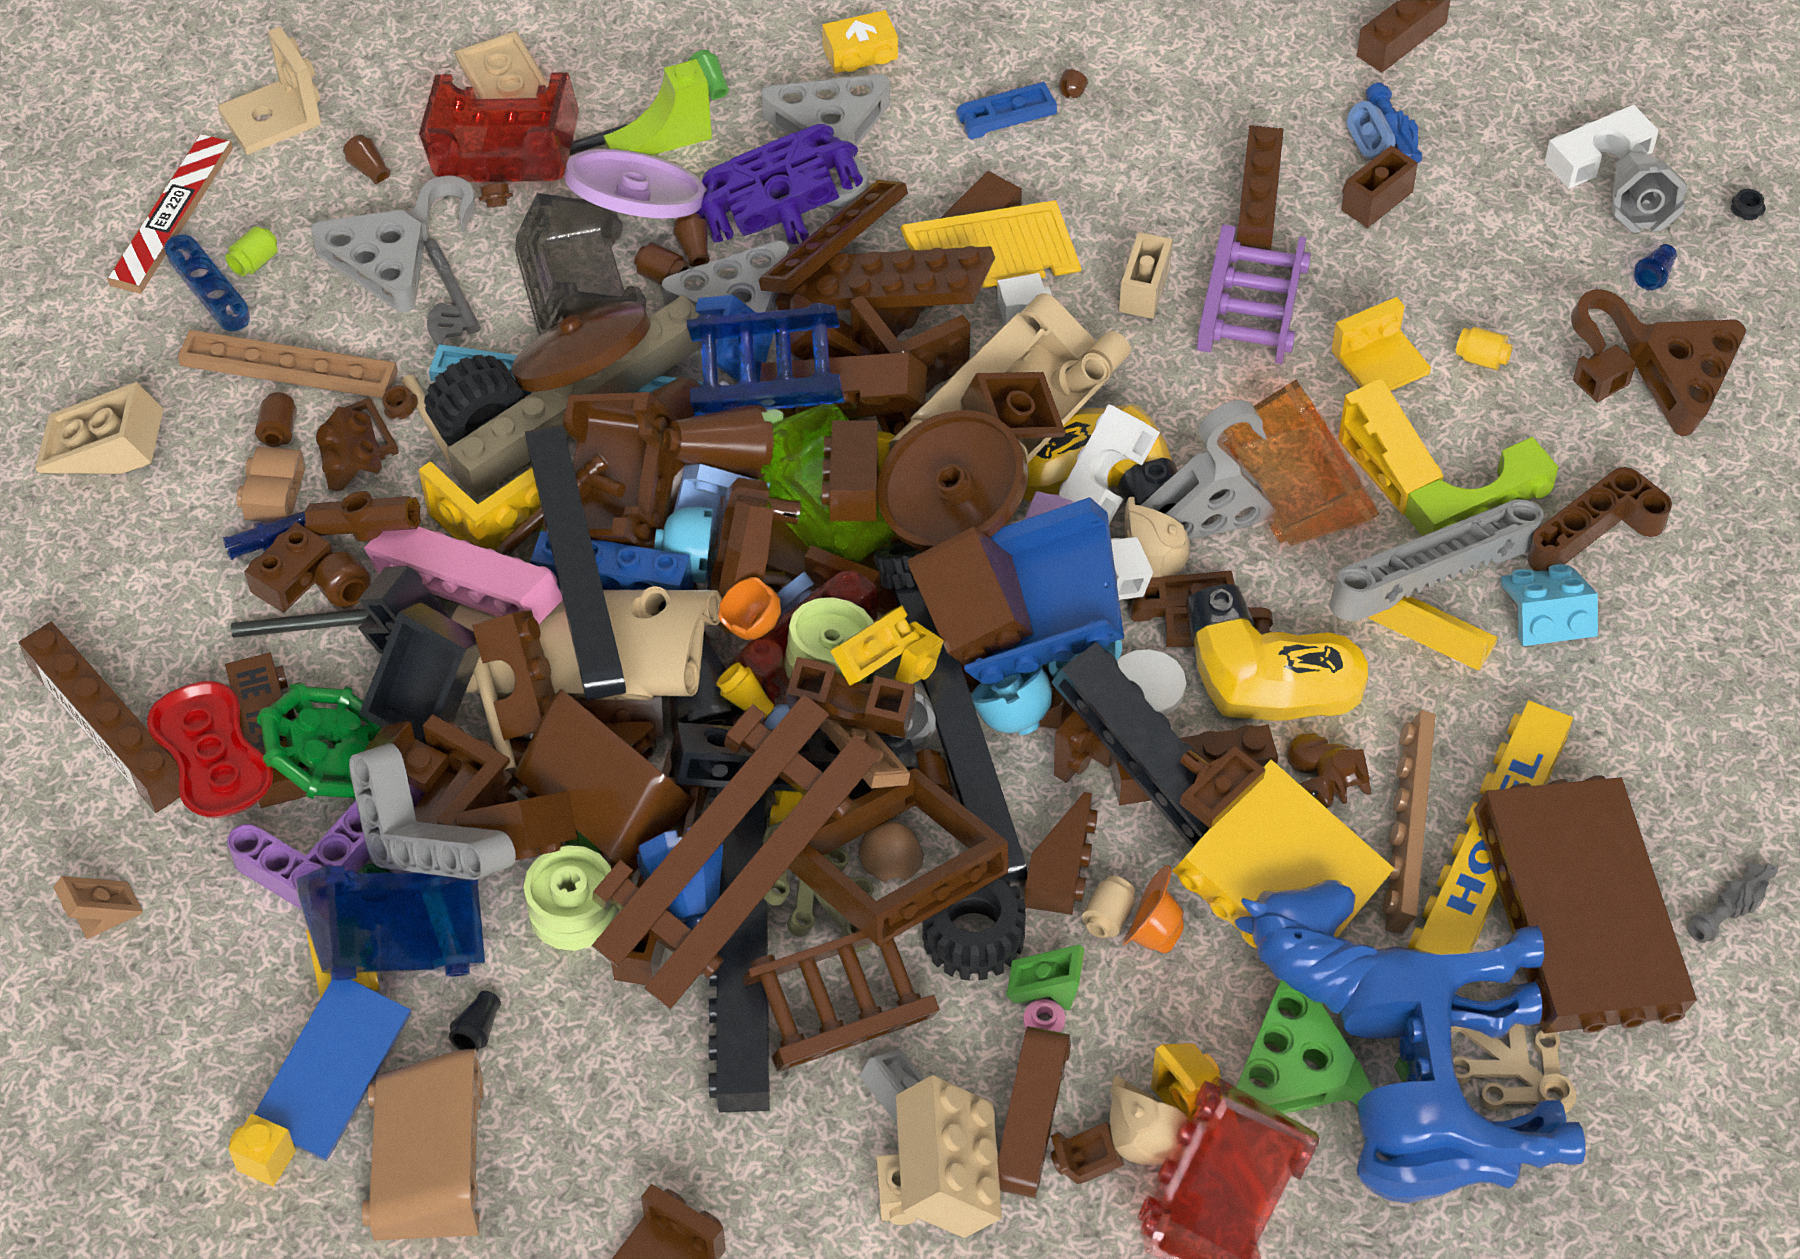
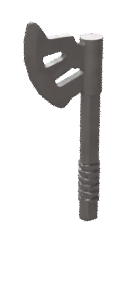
[425,239,481,345]

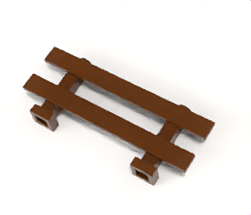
[592,694,881,1010]

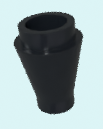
[449,990,501,1052]

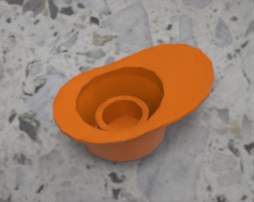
[1122,865,1184,954]

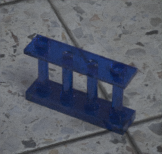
[686,303,845,416]

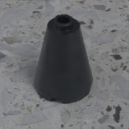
[670,631,746,736]

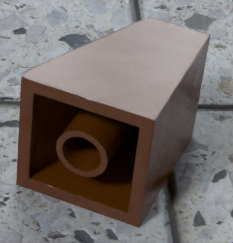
[907,526,1034,665]

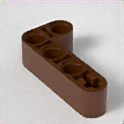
[1527,467,1672,571]
[997,1026,1071,1199]

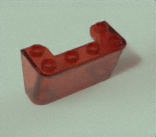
[1138,1076,1320,1259]

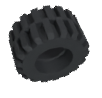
[424,354,525,446]
[922,875,1026,981]

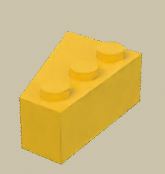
[1338,378,1443,515]

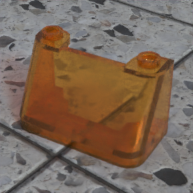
[1223,379,1380,546]

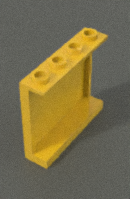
[1172,760,1395,948]

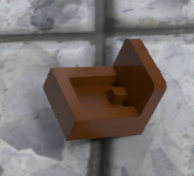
[1051,1122,1124,1184]

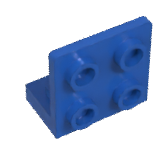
[695,295,774,392]

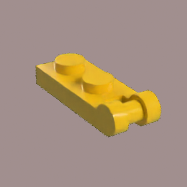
[830,605,921,685]

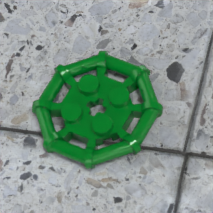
[257,682,382,800]

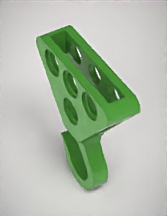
[1230,980,1410,1123]

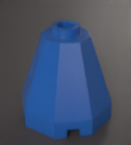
[637,828,723,930]

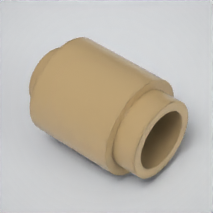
[1082,876,1136,938]

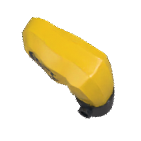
[1023,404,1178,513]
[1185,584,1368,721]

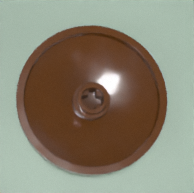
[511,301,651,392]
[877,410,1028,551]

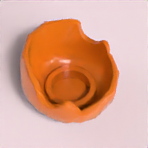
[718,577,781,640]

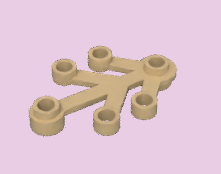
[1451,995,1577,1114]

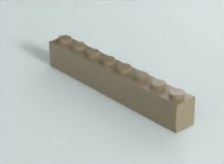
[447,295,708,498]

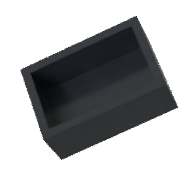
[359,602,480,745]

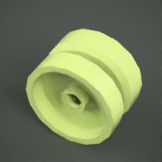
[784,597,873,683]
[523,845,618,951]

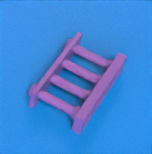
[1197,224,1311,364]

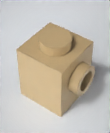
[876,1154,916,1225]

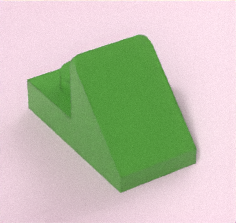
[1006,944,1085,1010]

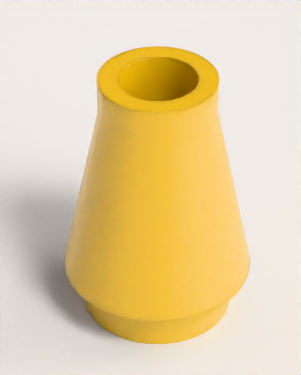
[716,663,775,718]

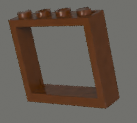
[788,768,1009,946]

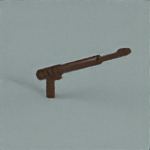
[495,453,626,555]

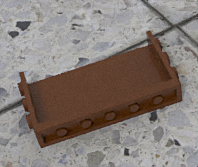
[1473,775,1697,1034]

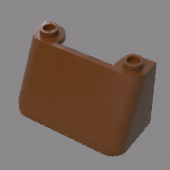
[543,392,678,549]
[513,689,695,875]

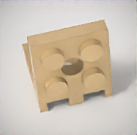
[217,26,321,155]

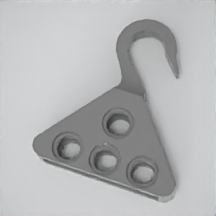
[761,74,890,207]
[311,176,476,312]
[662,241,801,361]
[1140,400,1276,540]

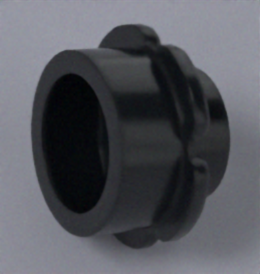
[1730,189,1766,221]

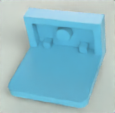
[1501,564,1598,646]

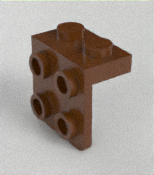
[612,1184,726,1259]

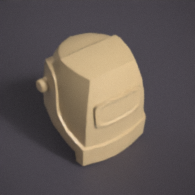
[1124,497,1190,578]
[1110,1075,1191,1165]

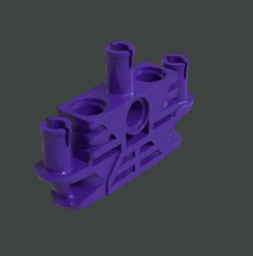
[696,124,863,244]

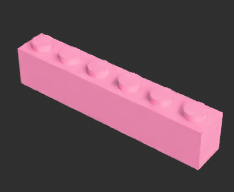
[364,526,563,624]

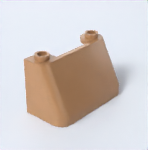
[362,1049,484,1241]

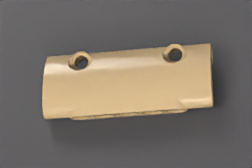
[889,293,1131,463]
[451,586,722,700]

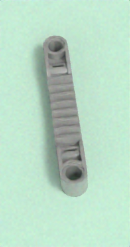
[1329,499,1544,621]

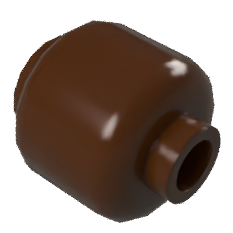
[315,551,371,608]

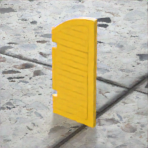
[900,200,1081,288]

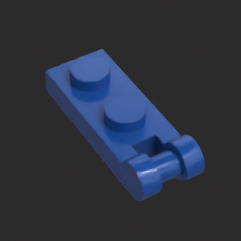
[956,81,1057,140]

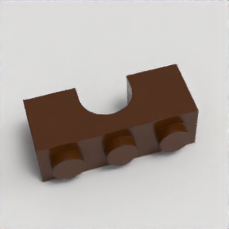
[472,610,555,741]
[786,657,916,738]

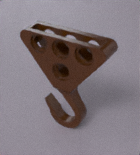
[1571,289,1746,436]

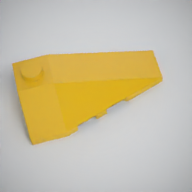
[1151,1043,1266,1215]

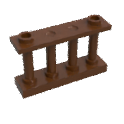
[742,931,940,1073]

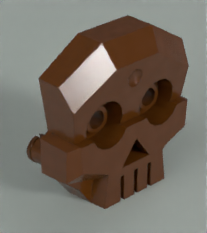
[707,477,801,634]

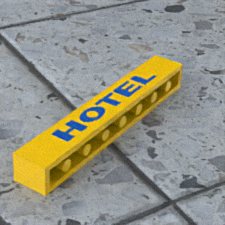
[1408,700,1574,955]

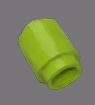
[225,226,278,277]

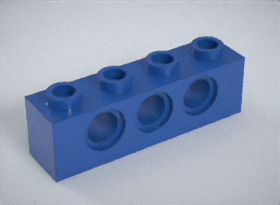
[530,531,694,610]

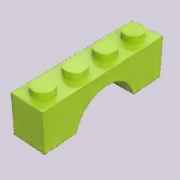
[1405,436,1559,536]

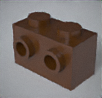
[1341,145,1418,228]
[244,522,332,613]

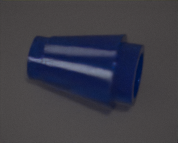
[1634,244,1677,290]

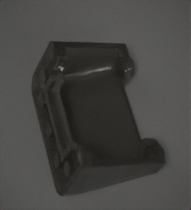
[515,193,646,335]

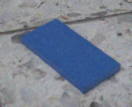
[254,972,411,1162]

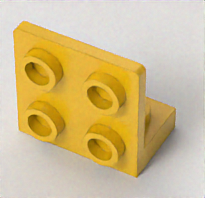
[1331,297,1431,391]

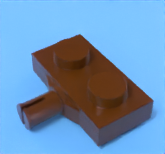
[1179,745,1266,828]

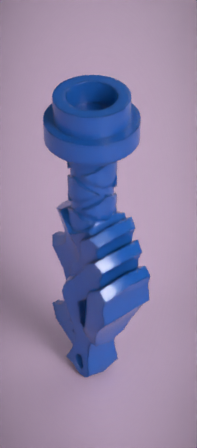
[1366,82,1422,163]

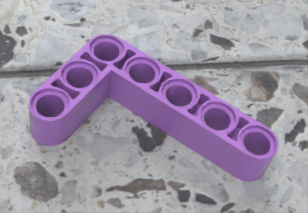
[227,785,425,913]

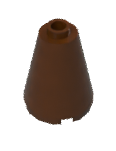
[662,404,774,480]

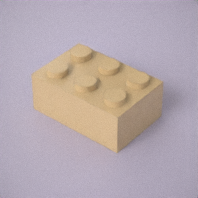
[896,1075,1002,1238]

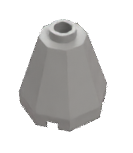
[1611,152,1687,233]

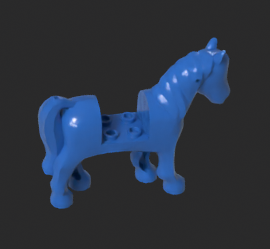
[1235,880,1586,1203]

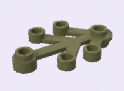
[763,821,874,952]

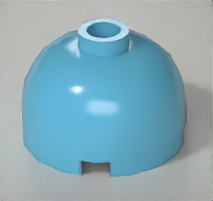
[654,507,713,584]
[971,666,1052,735]

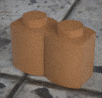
[236,446,306,524]

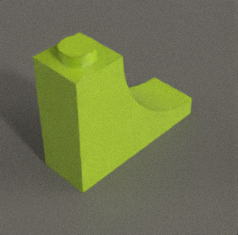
[604,59,712,156]

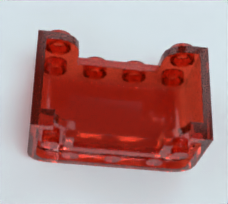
[419,72,579,182]

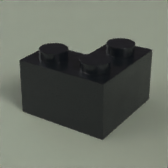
[358,566,451,654]

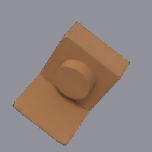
[53,876,143,939]

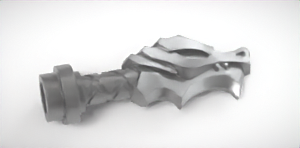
[1687,862,1778,943]

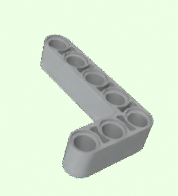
[349,743,516,880]

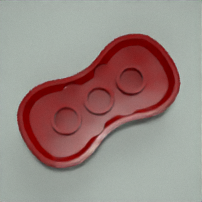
[147,681,273,819]

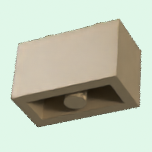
[1119,232,1173,319]

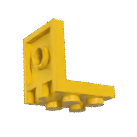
[418,461,543,550]

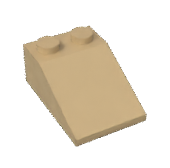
[35,382,164,474]

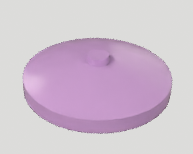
[564,149,705,218]

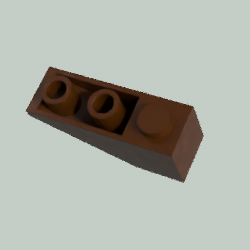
[1024,792,1098,915]

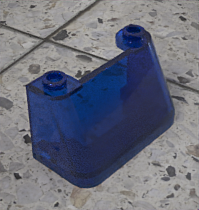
[296,866,485,981]

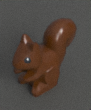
[1286,733,1372,808]

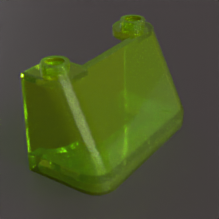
[759,401,895,563]

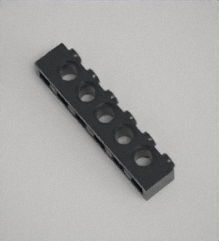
[670,723,920,799]

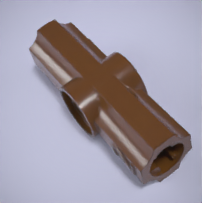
[305,491,421,542]

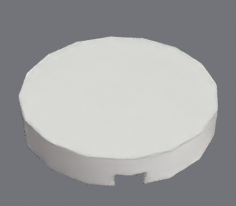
[1117,649,1186,716]

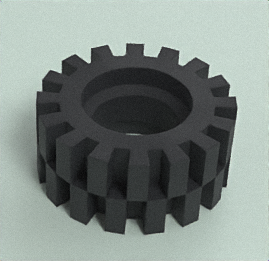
[874,540,924,589]

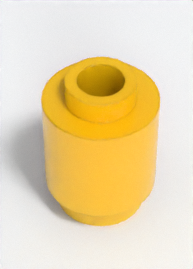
[1456,326,1513,370]

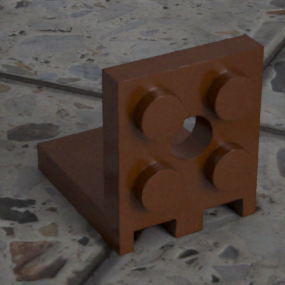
[850,295,970,393]
[423,714,518,826]

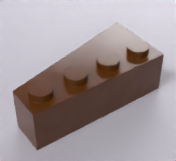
[759,351,927,429]

